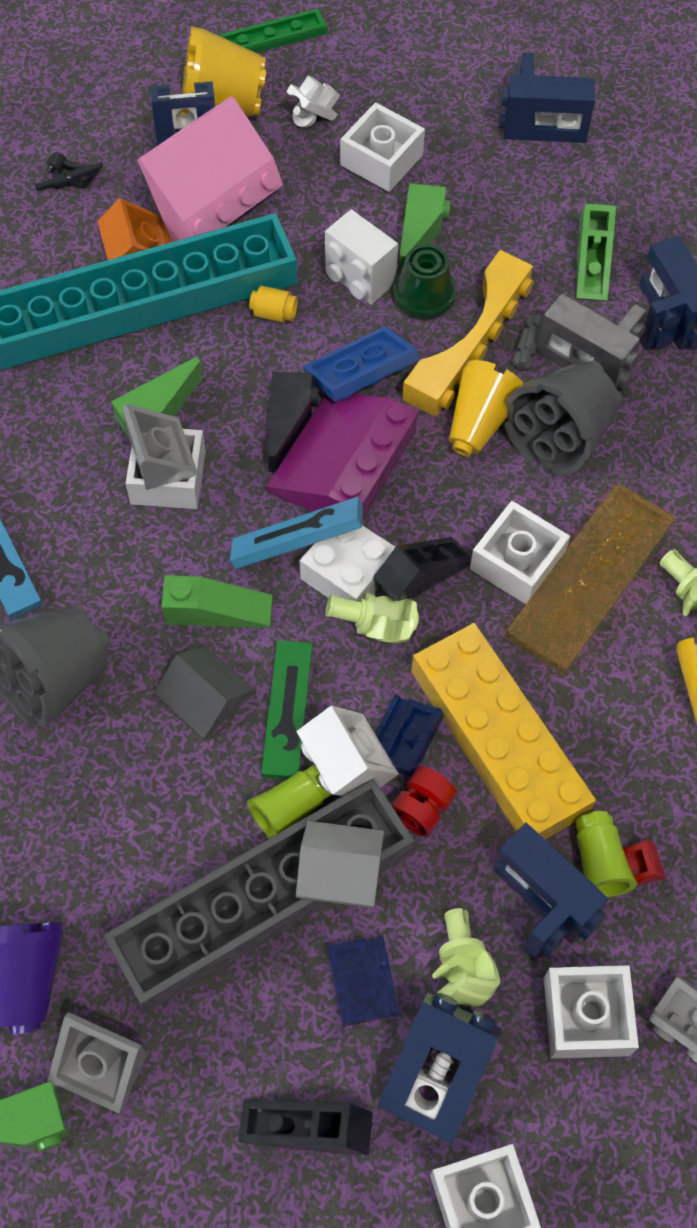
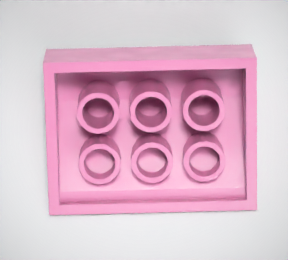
[137,97,283,242]

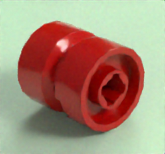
[391,766,457,837]

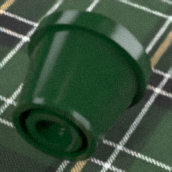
[393,244,456,319]

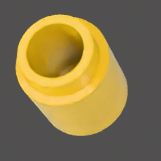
[249,285,298,323]

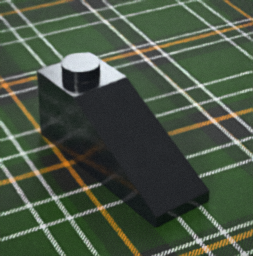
[268,372,319,472]
[373,537,472,601]
[238,1100,373,1155]

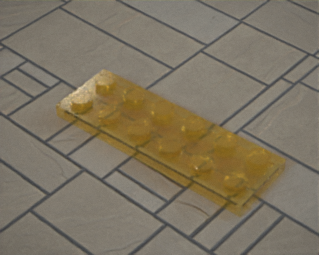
[505,483,675,674]

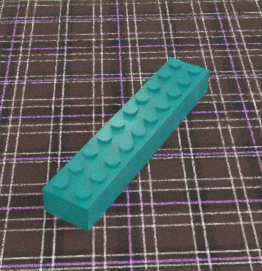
[0,213,297,370]

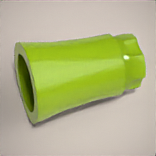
[247,765,331,839]
[575,811,637,897]

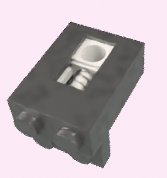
[536,294,646,390]

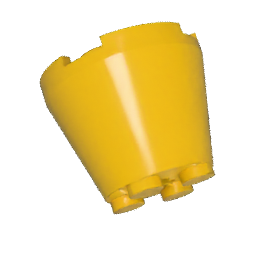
[180,26,266,117]

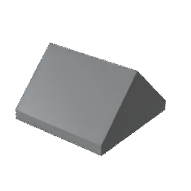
[122,404,198,490]
[296,821,384,908]
[47,1012,147,1113]

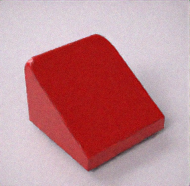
[623,840,666,885]

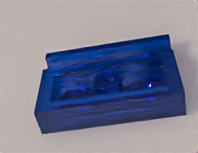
[375,694,444,777]
[327,935,400,1027]

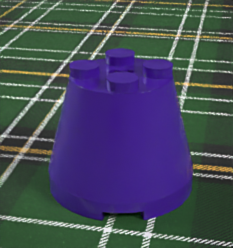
[0,921,63,1034]

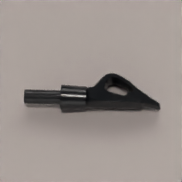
[35,162,103,191]

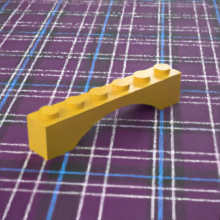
[402,250,534,417]

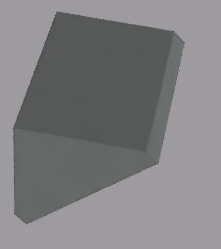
[154,646,255,740]

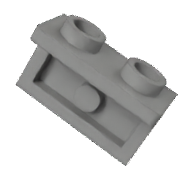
[649,975,697,1062]

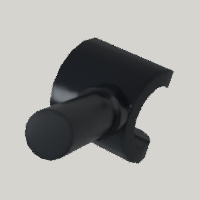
[46,152,87,175]

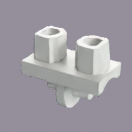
[286,75,340,128]

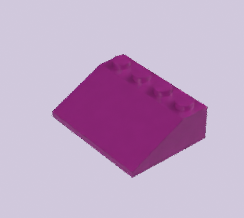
[266,394,419,521]

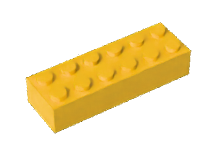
[411,623,596,840]

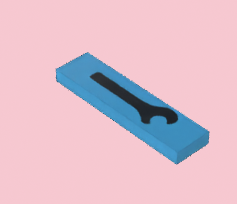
[230,497,363,569]
[0,519,42,620]

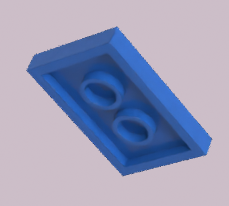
[303,326,419,402]

